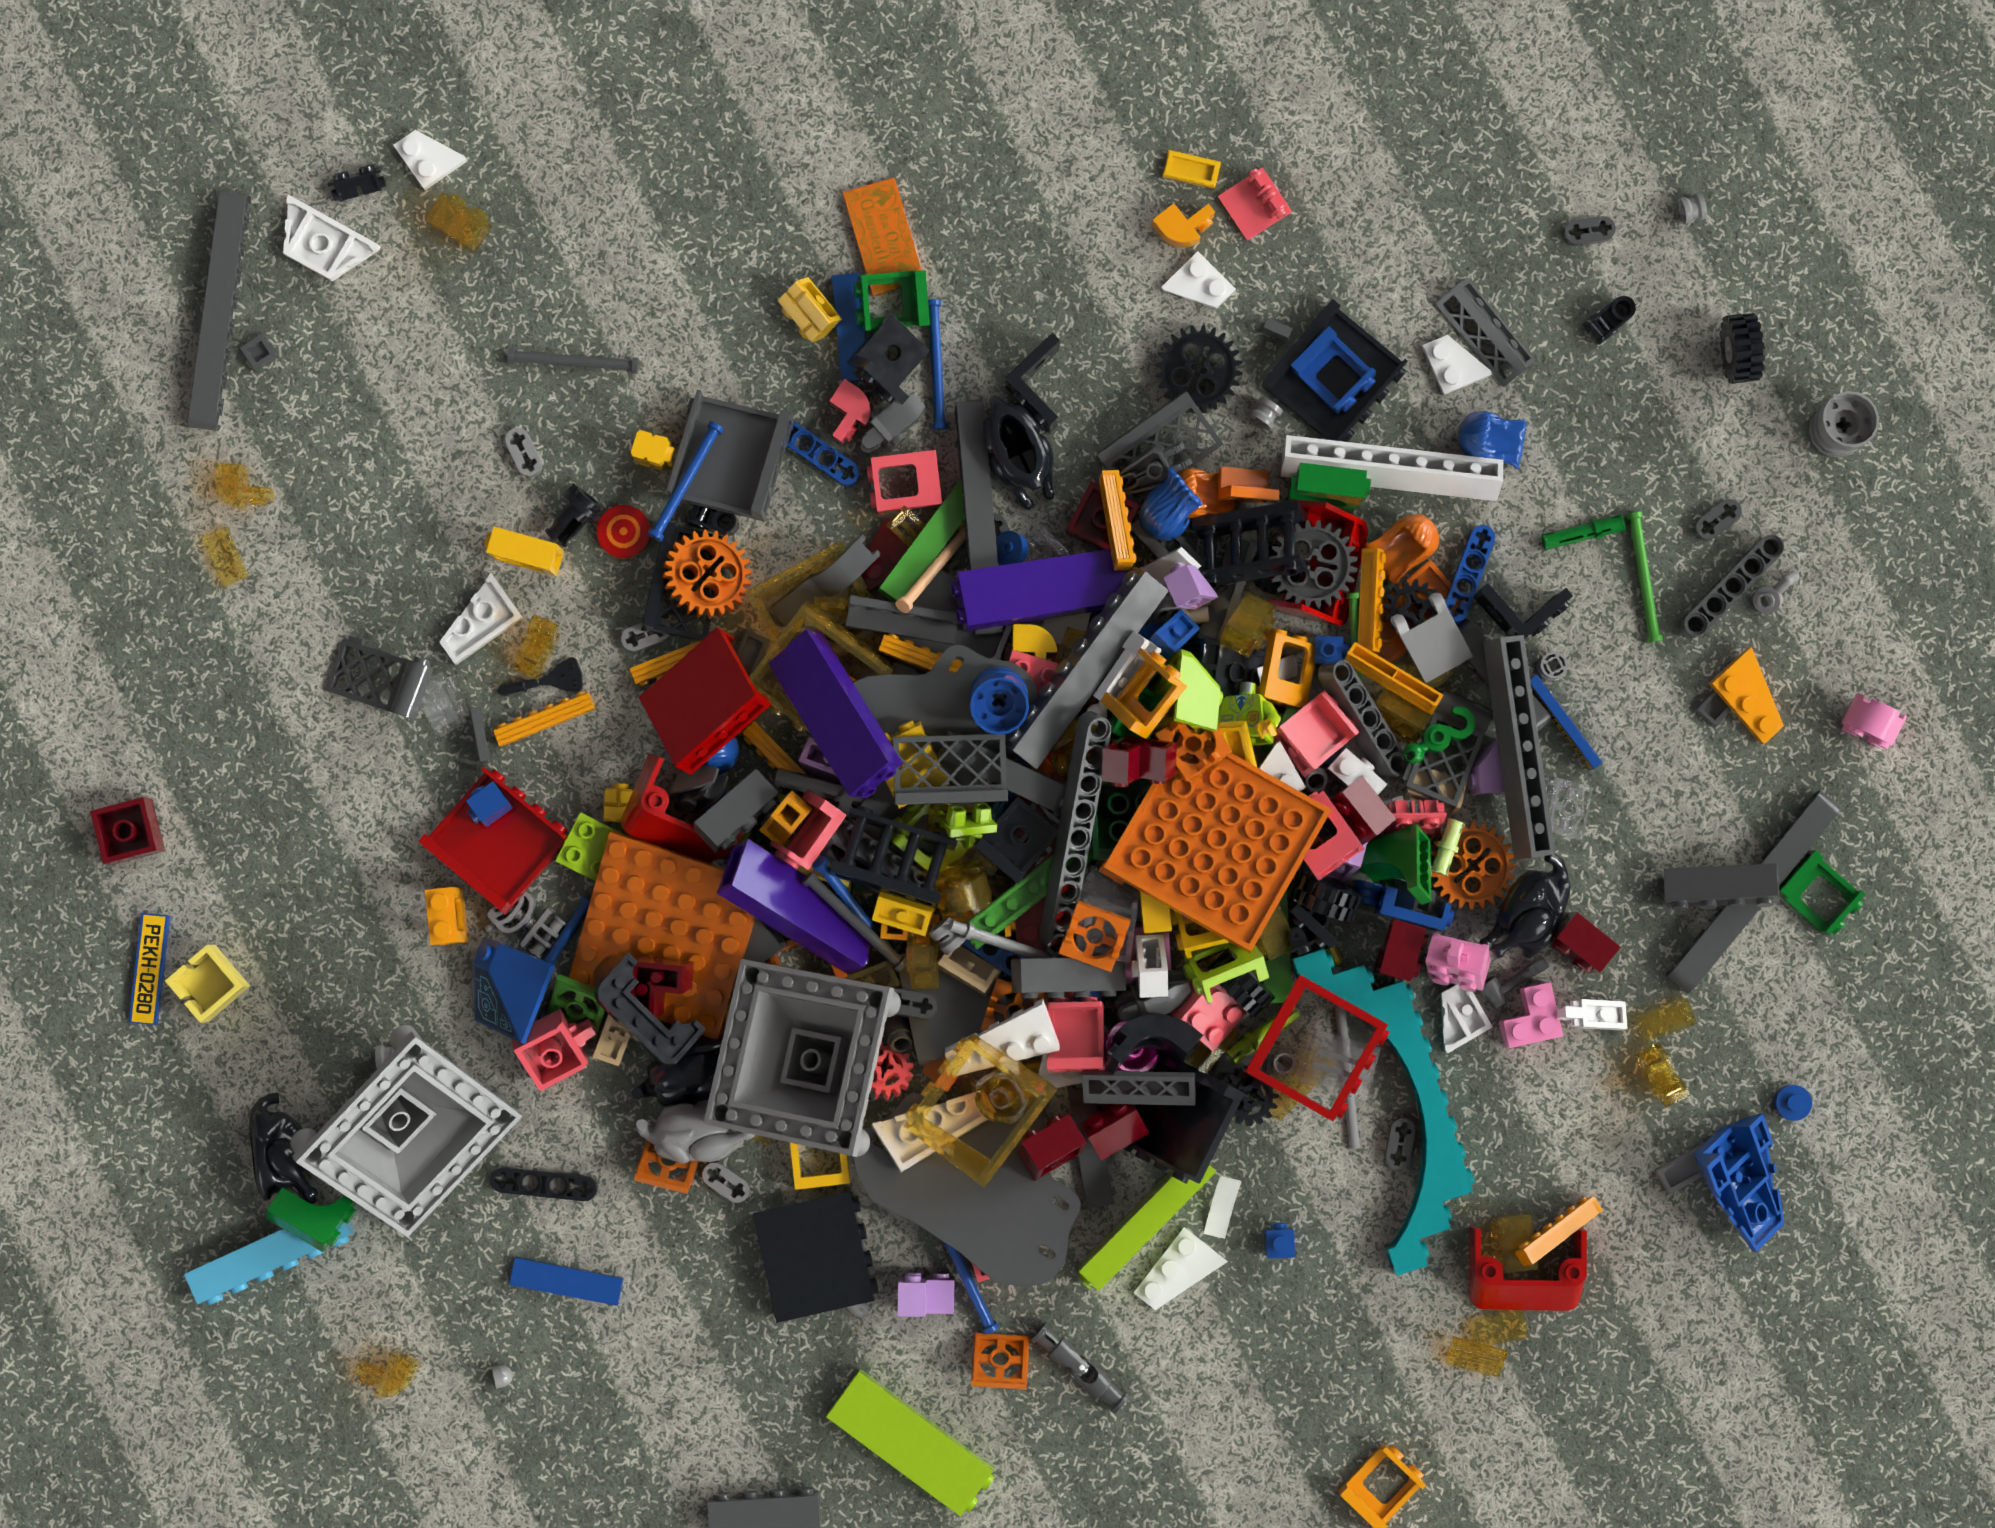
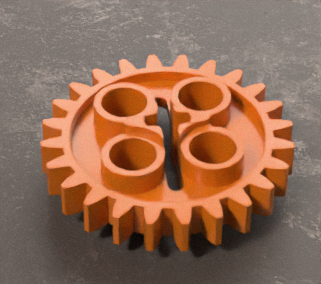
[663,530,752,619]
[1431,821,1517,910]

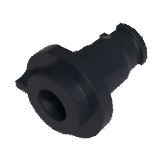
[545,483,602,548]

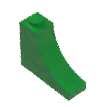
[1359,823,1432,905]

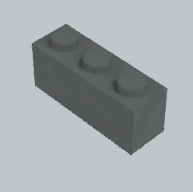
[693,769,779,853]

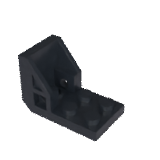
[1180,639,1285,710]

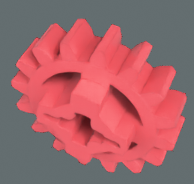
[870,1041,914,1100]

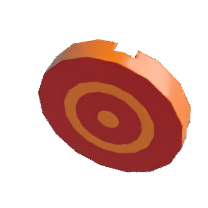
[597,505,651,559]

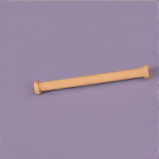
[896,522,965,613]

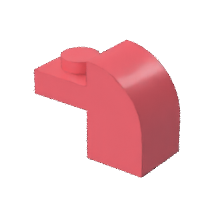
[829,379,871,445]

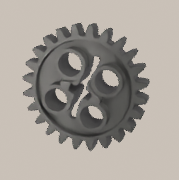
[1269,520,1358,609]

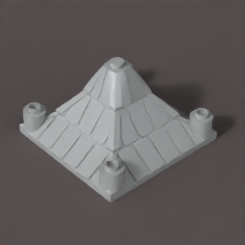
[703,959,901,1157]
[290,1025,523,1237]

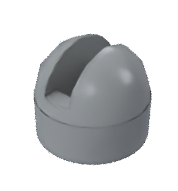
[1272,1051,1295,1074]
[492,1365,513,1389]

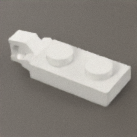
[1557,999,1627,1030]

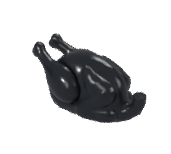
[983,395,1055,510]
[1479,853,1570,959]
[632,1037,722,1106]
[249,1092,318,1204]

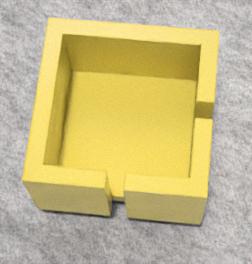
[165,945,250,1023]

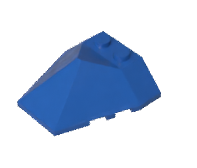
[1693,1113,1784,1252]

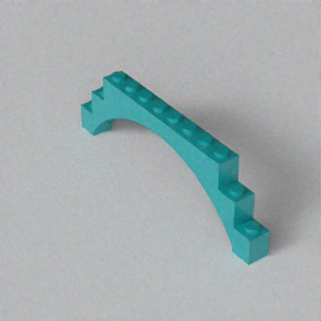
[1290,948,1475,1276]

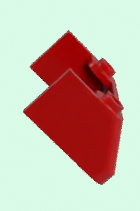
[1265,499,1368,626]
[621,753,744,864]
[1469,1225,1587,1311]

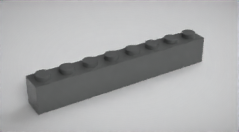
[1005,567,1169,769]
[1483,635,1555,860]

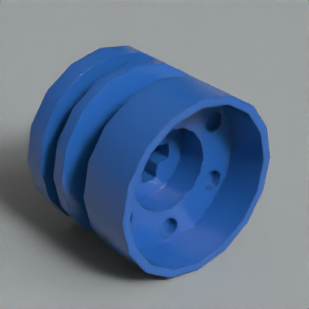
[970,666,1029,735]

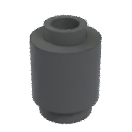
[1296,766,1328,793]
[884,1015,914,1052]

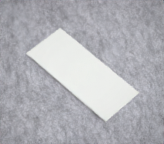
[1257,654,1298,680]

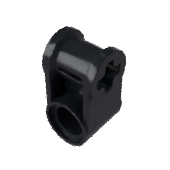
[1582,296,1636,345]
[685,505,739,536]

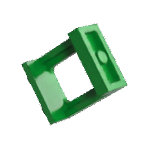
[853,270,930,331]
[1779,850,1866,935]

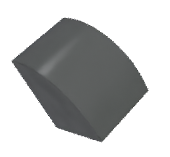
[1393,879,1437,915]

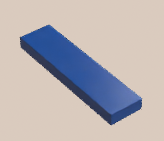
[832,273,865,383]
[509,1257,624,1306]

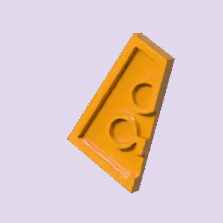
[1708,647,1784,744]

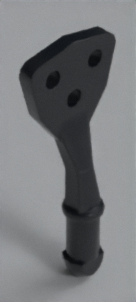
[498,657,583,696]

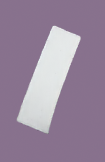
[1204,1176,1241,1239]

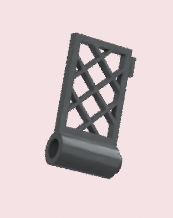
[325,636,434,721]
[1401,689,1493,809]

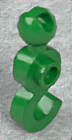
[1403,707,1476,764]

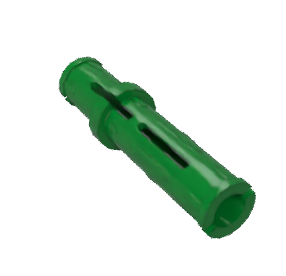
[1541,514,1626,551]

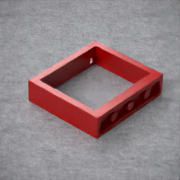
[1245,974,1390,1122]

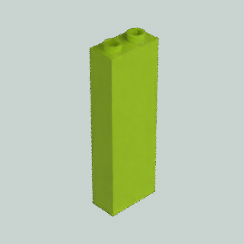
[1077,1165,1216,1291]
[826,1369,995,1517]

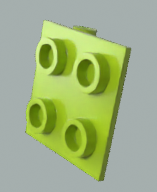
[555,812,623,881]

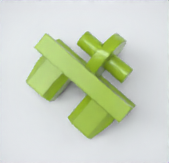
[940,802,997,849]

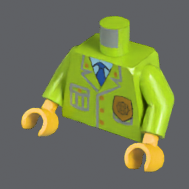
[1193,682,1281,746]

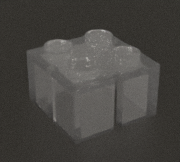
[1076,892,1138,962]

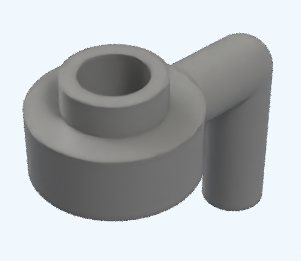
[1753,571,1799,614]

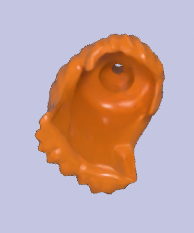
[1177,468,1236,518]
[1364,514,1439,585]

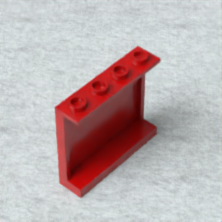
[639,627,771,775]
[418,767,567,915]

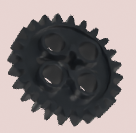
[1155,325,1243,413]

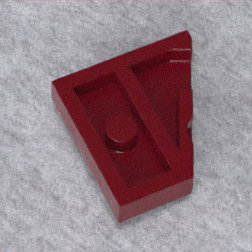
[861,518,908,591]

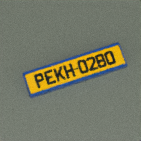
[1530,676,1602,770]
[129,913,170,1025]

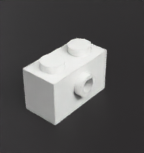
[1325,748,1387,795]
[1132,934,1168,998]

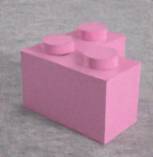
[1499,982,1563,1048]

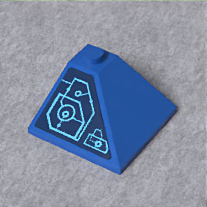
[473,937,555,1044]

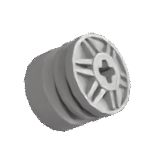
[1809,391,1879,458]

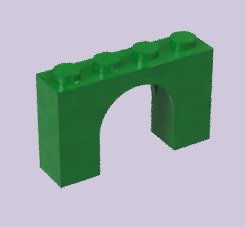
[1287,462,1371,514]
[266,1187,357,1252]

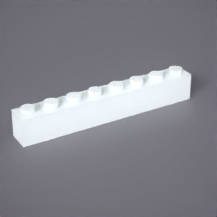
[1281,435,1503,501]

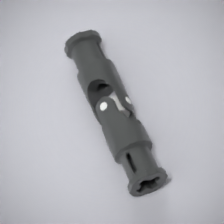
[1030,1322,1130,1414]

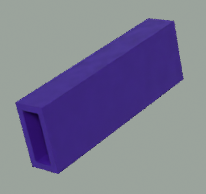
[951,549,1124,632]
[768,629,903,798]
[717,839,878,974]

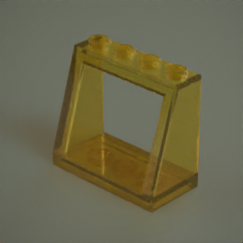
[745,540,884,660]
[750,600,895,744]
[903,1034,1058,1187]

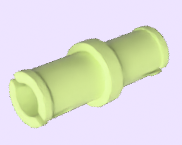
[1431,818,1465,876]

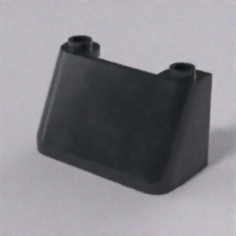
[593,952,706,1065]

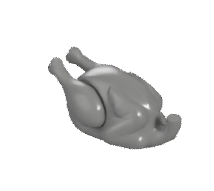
[636,1099,755,1164]

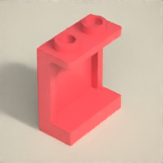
[1273,691,1359,778]
[770,790,846,870]
[1047,997,1105,1073]

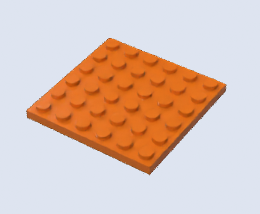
[1103,729,1332,953]
[569,831,756,1039]

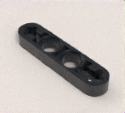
[490,1167,598,1201]

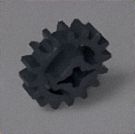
[1383,579,1437,637]
[1226,1066,1279,1126]

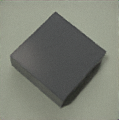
[1262,318,1293,343]
[240,333,279,372]

